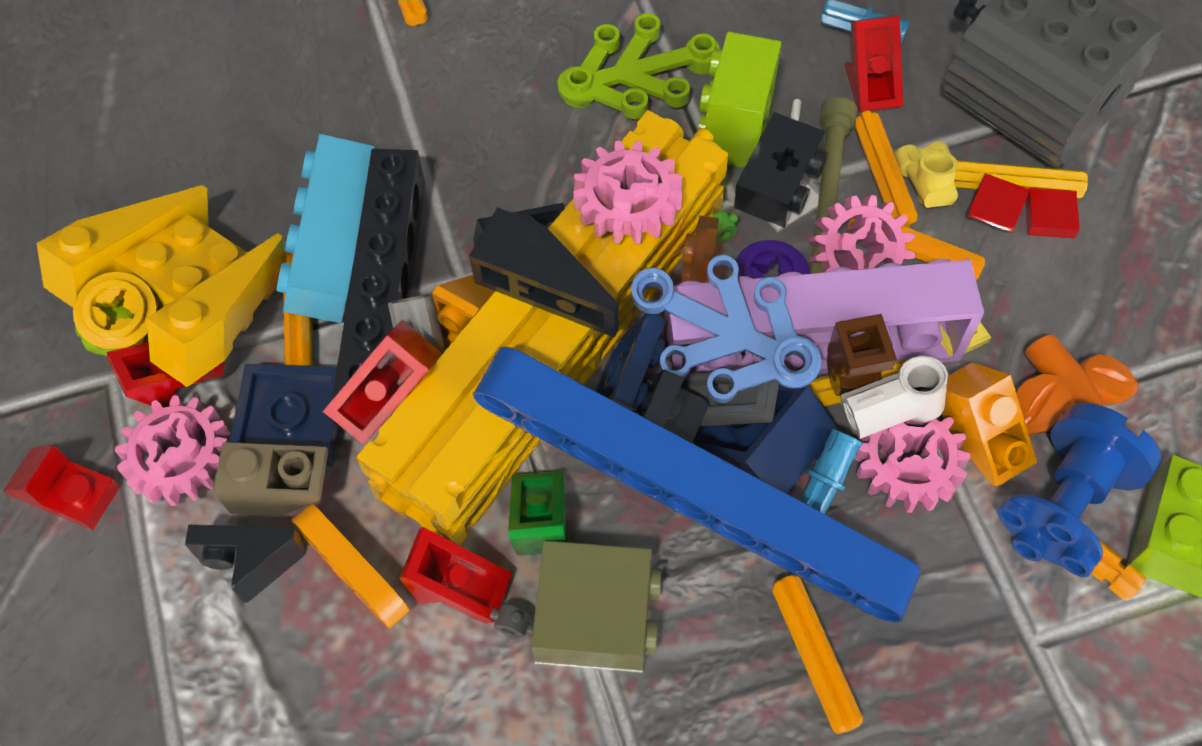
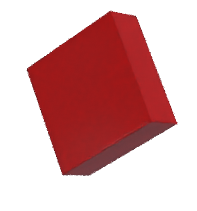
[1026,188,1080,239]

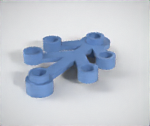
[631,255,822,403]

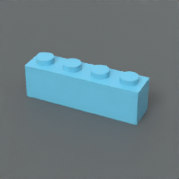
[276,134,375,323]

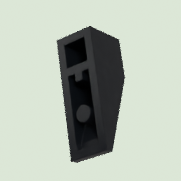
[469,207,619,337]

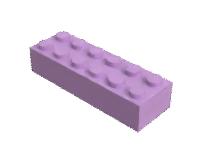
[664,259,984,374]

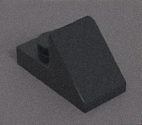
[632,369,708,443]
[185,524,306,603]

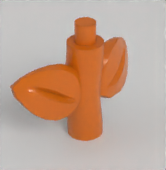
[1016,335,1138,435]

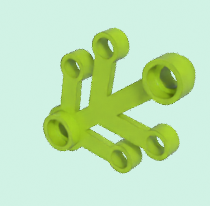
[557,13,720,119]

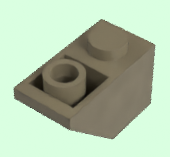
[213,442,328,516]

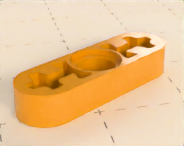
[291,503,410,629]

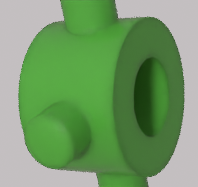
[703,211,739,244]

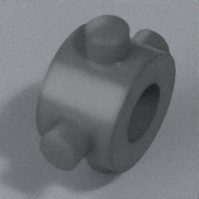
[490,605,534,638]

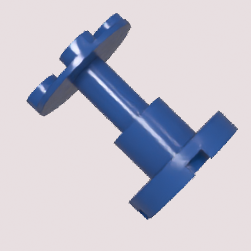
[997,403,1162,578]

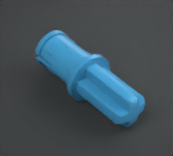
[821,0,910,46]
[800,429,863,514]

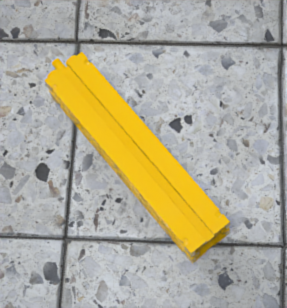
[356,110,728,545]

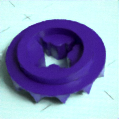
[735,240,810,279]

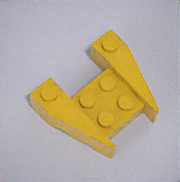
[36,185,283,387]

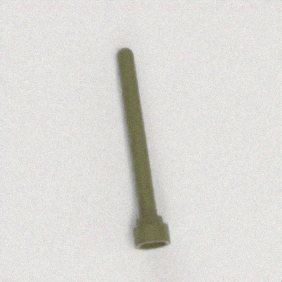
[809,97,857,274]

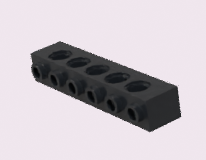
[332,149,425,427]

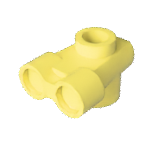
[895,141,958,208]

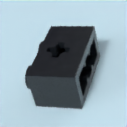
[734,112,828,228]

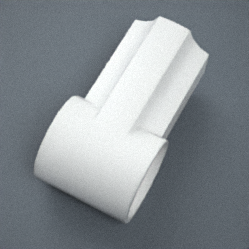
[841,356,948,439]

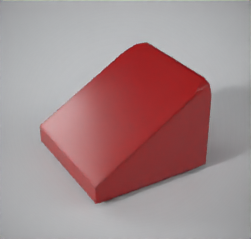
[967,173,1030,233]

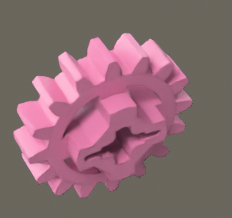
[573,141,682,244]
[809,195,915,273]
[115,395,231,506]
[855,417,970,513]

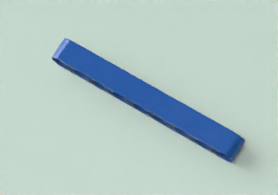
[472,347,921,623]

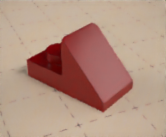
[845,15,904,112]
[107,342,225,408]
[3,445,120,530]
[399,527,512,624]

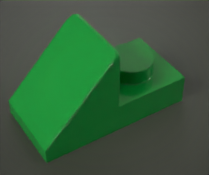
[508,471,568,556]

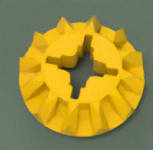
[73,272,159,350]

